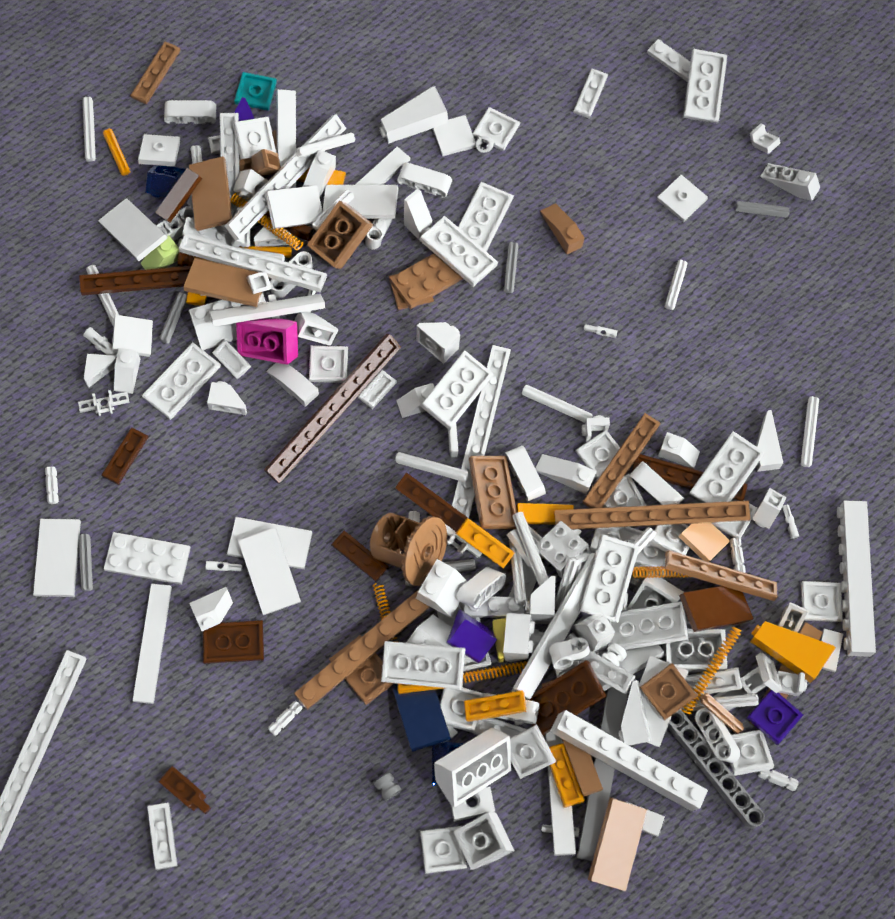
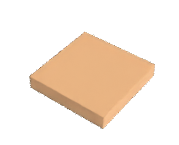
[679,523,730,562]

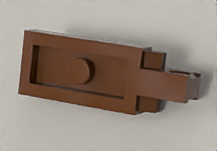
[158,766,211,814]

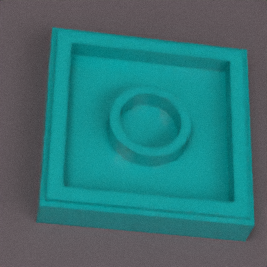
[234,72,277,111]

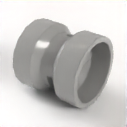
[374,773,402,801]

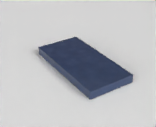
[392,683,451,752]

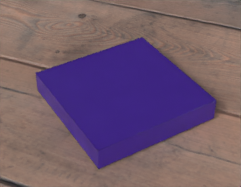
[747,690,803,745]

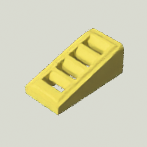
[492,618,506,662]

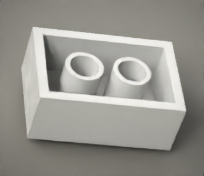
[662,629,727,674]

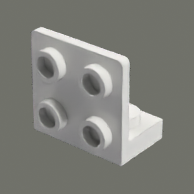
[536,521,591,578]

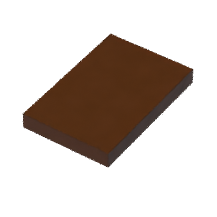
[203,620,264,664]

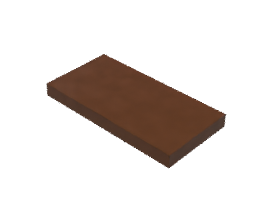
[679,586,754,632]
[525,660,606,735]

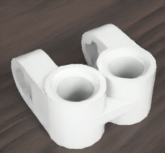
[549,637,590,678]

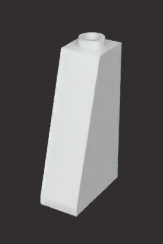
[380,86,448,143]
[571,615,615,654]

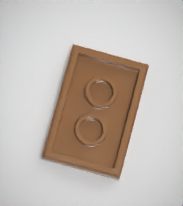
[329,635,394,705]

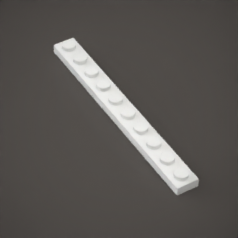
[225,114,346,240]
[452,345,511,518]
[0,650,86,851]

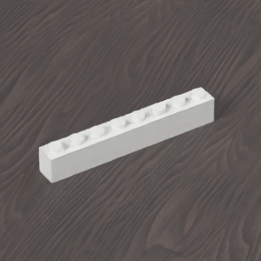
[837,501,876,657]
[550,710,708,811]

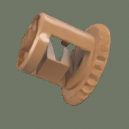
[370,513,447,586]

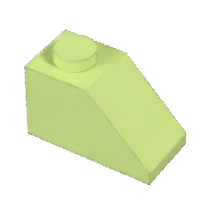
[141,236,179,270]

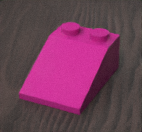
[236,319,298,365]

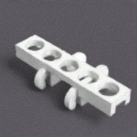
[78,390,130,416]
[445,524,482,558]

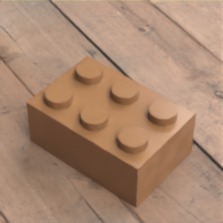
[307,200,373,269]

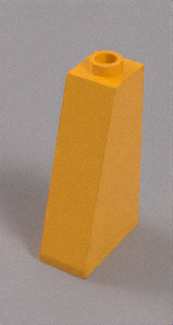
[750,621,836,683]

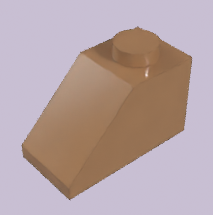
[251,149,281,177]

